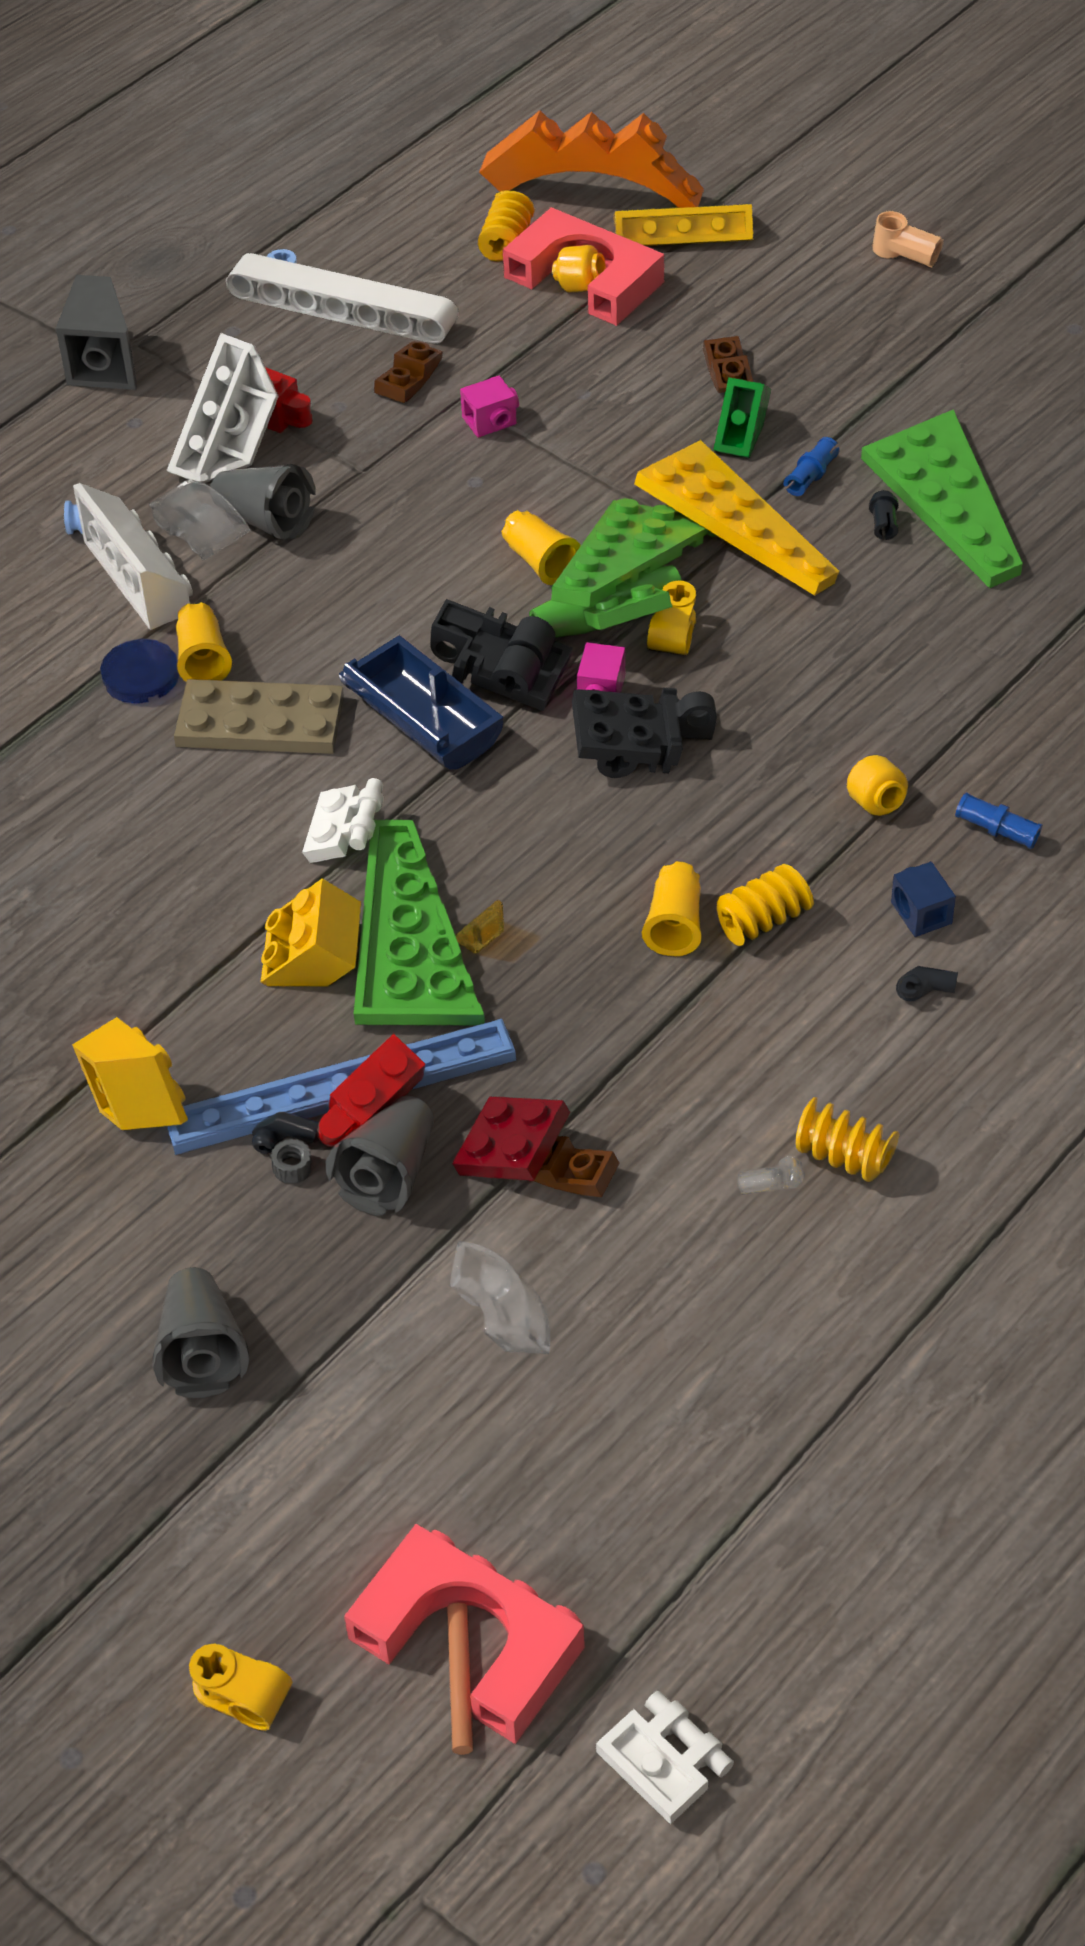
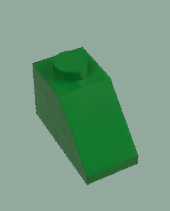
[713,377,771,458]

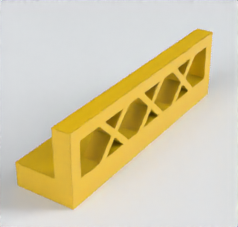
[614,204,753,246]

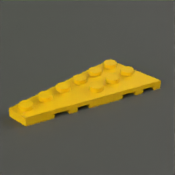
[634,440,839,596]

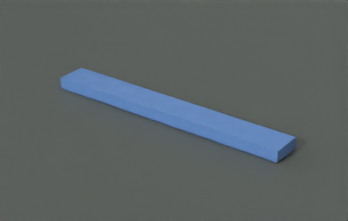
[167,1019,516,1155]

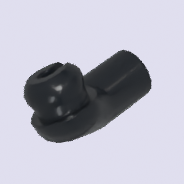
[896,966,958,1001]
[252,1111,319,1154]

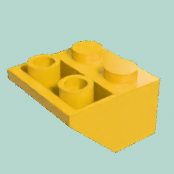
[261,878,361,987]
[72,1017,188,1130]

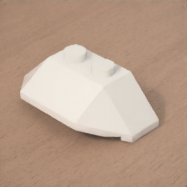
[167,333,279,484]

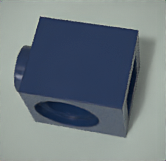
[891,861,956,937]

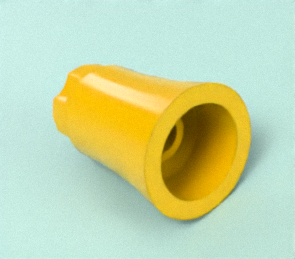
[501,510,581,585]
[176,602,232,682]
[642,861,702,956]

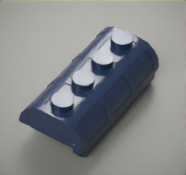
[339,635,504,770]

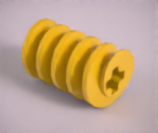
[477,190,535,262]
[717,864,814,946]
[796,1097,900,1182]

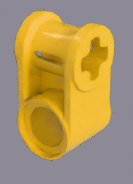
[647,581,696,655]
[189,1644,293,1731]

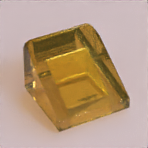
[455,900,504,954]

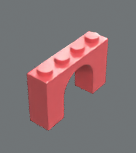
[503,207,664,326]
[344,1524,585,1744]

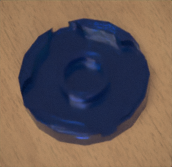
[100,639,179,704]

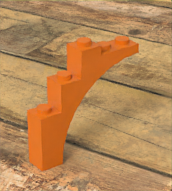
[479,110,704,208]

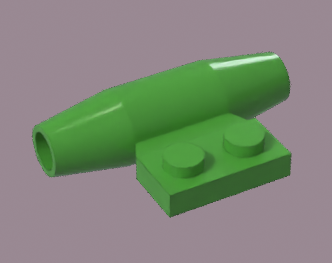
[529,565,682,638]

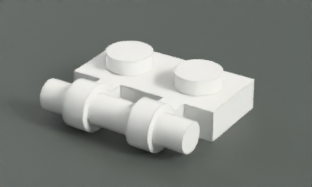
[302,778,384,863]
[596,1691,734,1824]

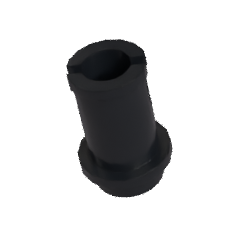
[869,490,899,540]

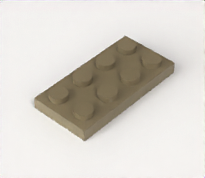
[174,679,344,754]

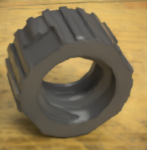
[270,1139,312,1183]

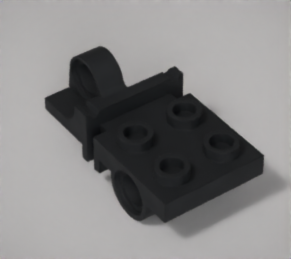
[430,599,573,711]
[572,687,717,778]

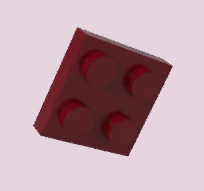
[452,1096,570,1181]

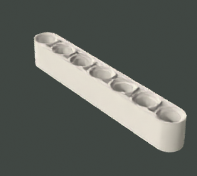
[226,253,459,344]

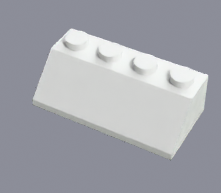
[73,483,193,630]

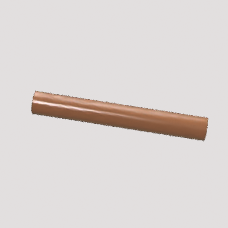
[447,1603,473,1755]

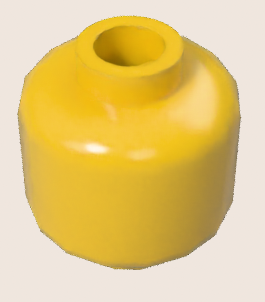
[552,245,606,292]
[847,755,908,816]

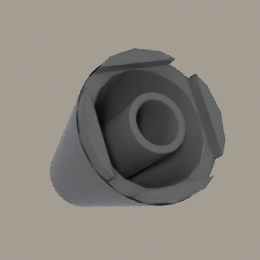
[210,464,316,540]
[326,1096,434,1216]
[152,1267,250,1398]

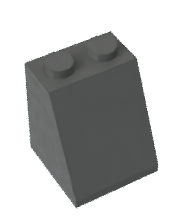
[56,275,137,390]

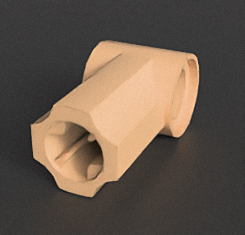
[872,211,943,267]

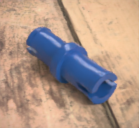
[784,437,840,496]
[955,792,1043,849]

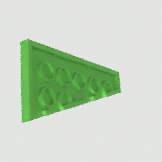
[861,410,1023,588]
[551,498,716,608]
[354,820,485,1025]

